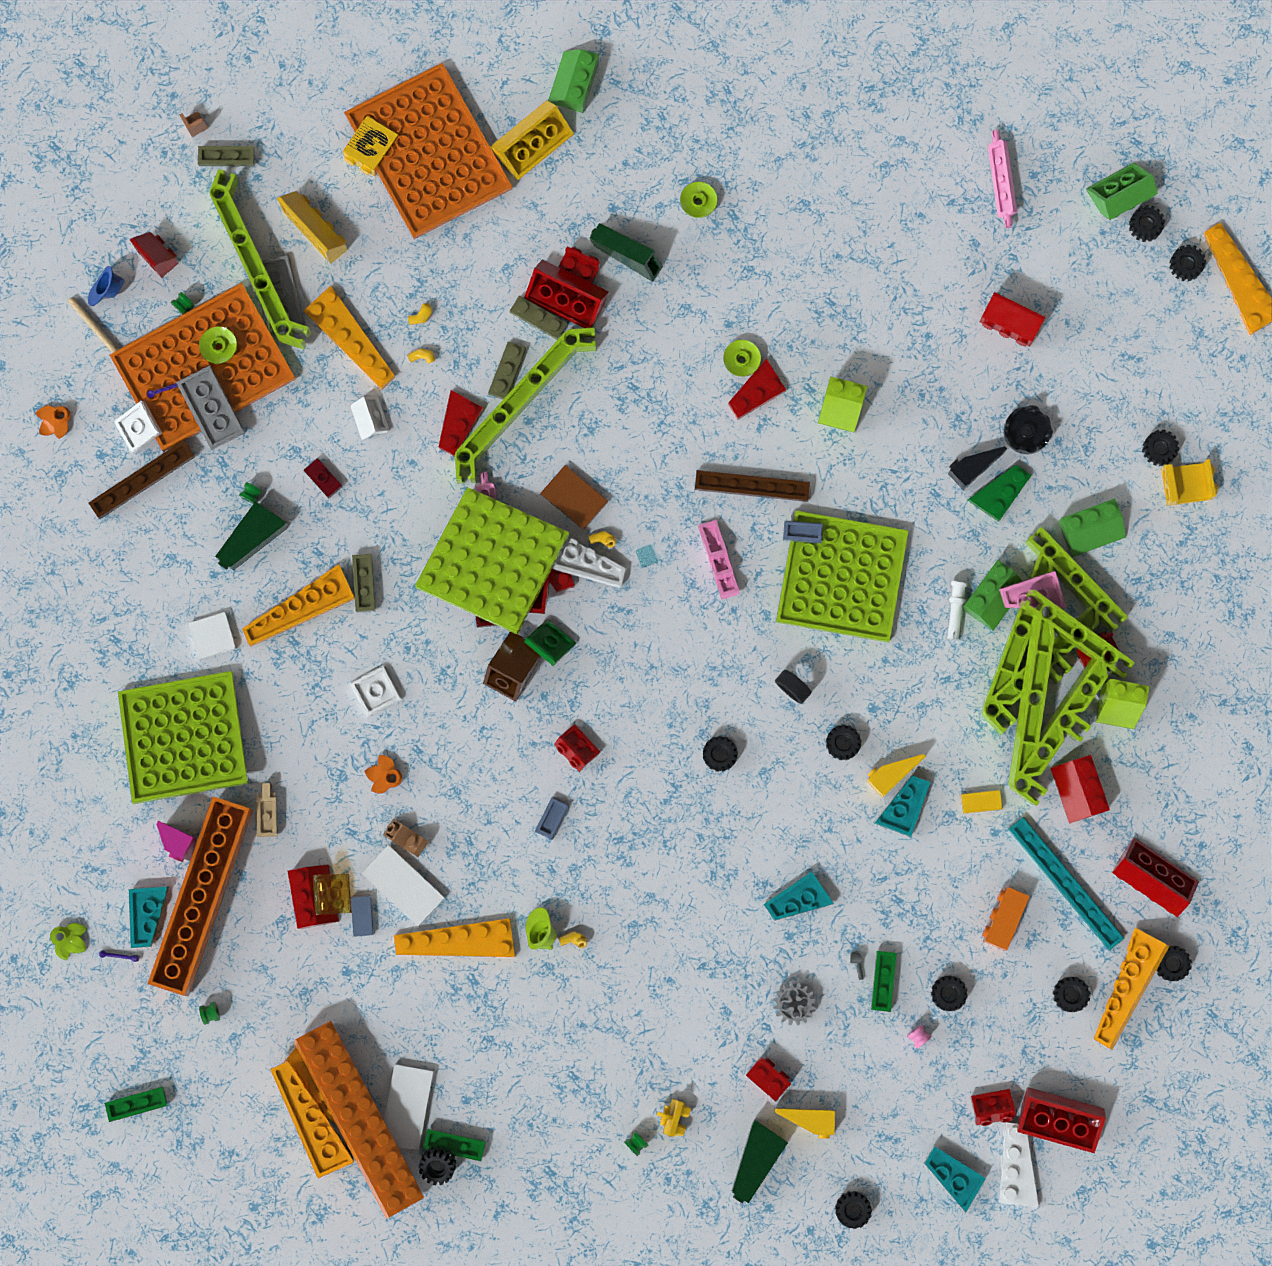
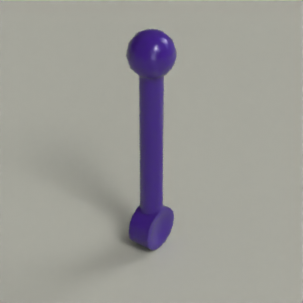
[147,383,178,398]
[99,950,139,962]

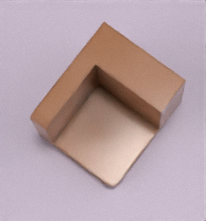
[179,111,208,137]

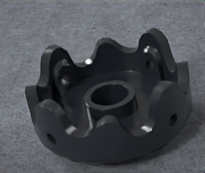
[1003,405,1053,455]

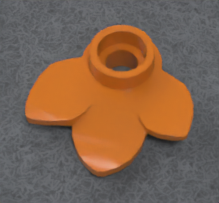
[35,405,71,439]
[365,755,402,794]

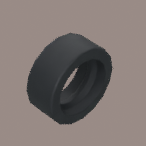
[775,669,812,704]

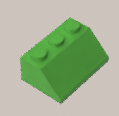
[548,49,599,113]
[1086,163,1158,220]
[1058,498,1126,557]
[962,560,1022,631]

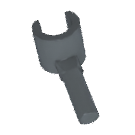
[850,952,864,980]

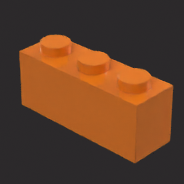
[982,887,1030,951]

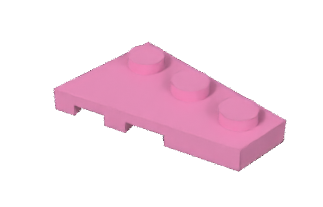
[999,571,1067,608]

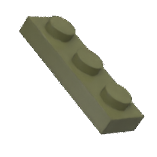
[198,146,255,166]
[510,296,567,340]
[488,341,526,400]
[352,554,376,613]

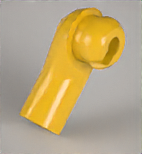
[407,348,435,364]

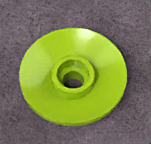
[680,182,717,218]
[199,327,237,364]
[723,340,761,377]

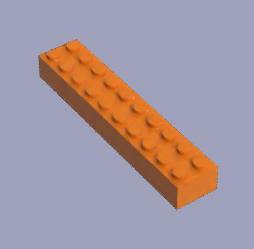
[147,796,253,996]
[294,1021,424,1220]

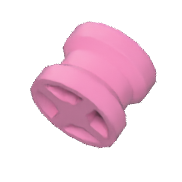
[907,1024,932,1048]

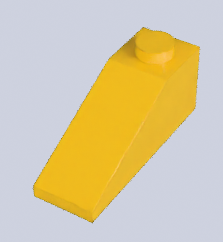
[867,754,926,798]
[774,1108,835,1139]

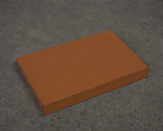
[540,465,608,531]

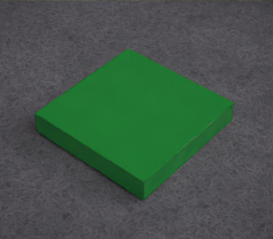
[524,619,576,666]

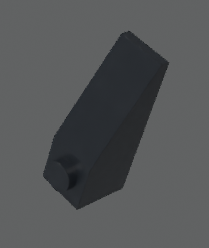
[948,446,1007,490]

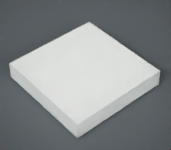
[114,401,162,453]
[188,612,237,660]
[350,665,402,717]

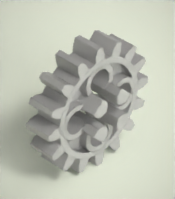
[773,983,816,1025]

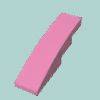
[698,520,740,600]

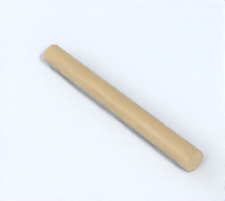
[68,297,119,353]

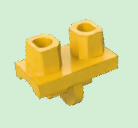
[656,1099,691,1137]

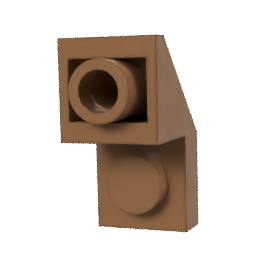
[383,819,429,857]

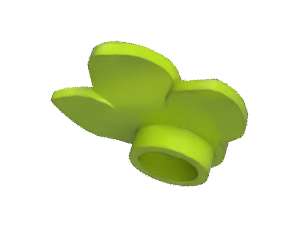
[50,923,87,960]

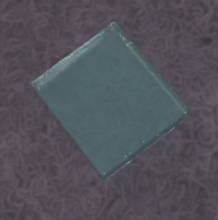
[636,545,658,568]

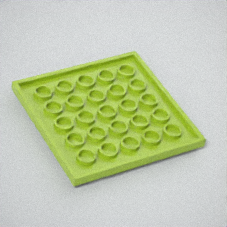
[415,487,570,635]
[776,511,908,643]
[118,671,249,805]

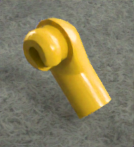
[408,303,432,325]
[588,531,616,548]
[558,931,587,948]

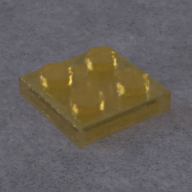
[313,874,352,915]

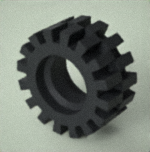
[1129,205,1165,242]
[1169,244,1206,281]
[1142,429,1179,466]
[826,724,862,761]
[703,736,738,772]
[1156,946,1192,981]
[931,976,968,1011]
[1053,977,1091,1012]
[419,1146,457,1186]
[835,1191,872,1229]

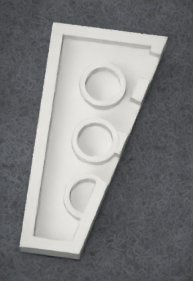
[552,538,626,588]
[998,1122,1039,1207]

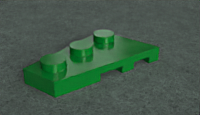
[967,465,1032,522]

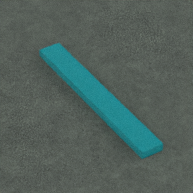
[1008,817,1125,951]

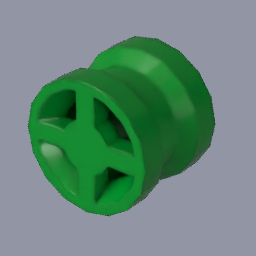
[170,292,194,315]
[239,482,263,504]
[199,1002,220,1025]
[624,1131,649,1156]

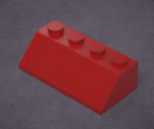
[524,259,609,328]
[1112,838,1199,918]
[1017,1087,1106,1154]

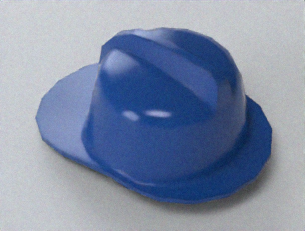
[88,266,124,306]

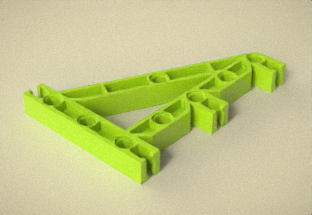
[981,526,1128,735]
[1008,590,1135,806]

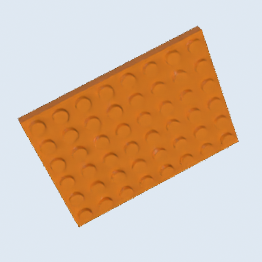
[344,63,512,239]
[109,283,296,452]

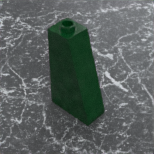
[589,223,663,282]
[215,501,289,571]
[731,1119,788,1204]

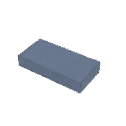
[783,521,823,544]
[535,797,569,840]
[351,896,373,937]

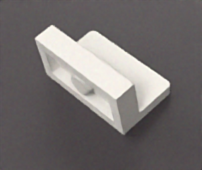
[351,396,389,440]

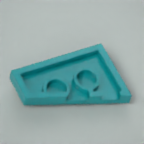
[874,775,931,837]
[764,872,834,921]
[128,886,169,948]
[924,1146,986,1213]

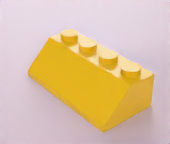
[490,100,574,180]
[277,191,347,264]

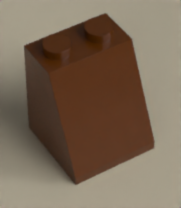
[483,632,541,702]

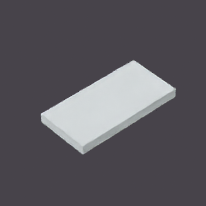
[362,845,445,927]
[384,1064,434,1151]

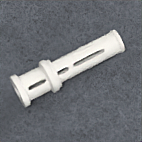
[947,581,968,640]

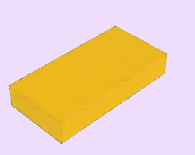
[961,790,1002,814]

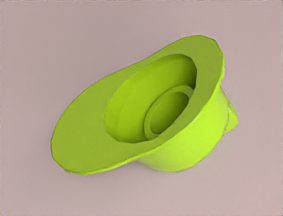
[525,908,557,950]

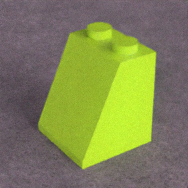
[818,376,867,433]
[1095,679,1149,729]

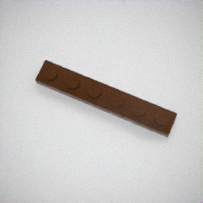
[88,440,195,519]
[694,470,810,502]

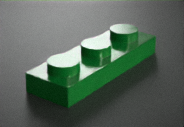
[871,951,897,1012]
[104,1087,168,1122]
[423,1129,486,1161]

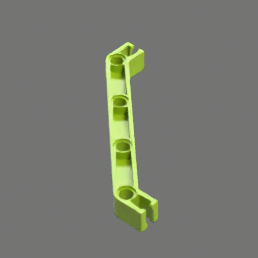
[209,169,311,350]
[455,328,596,484]

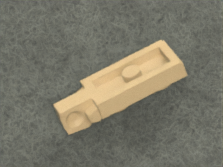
[256,783,278,837]

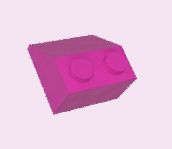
[156,821,198,862]

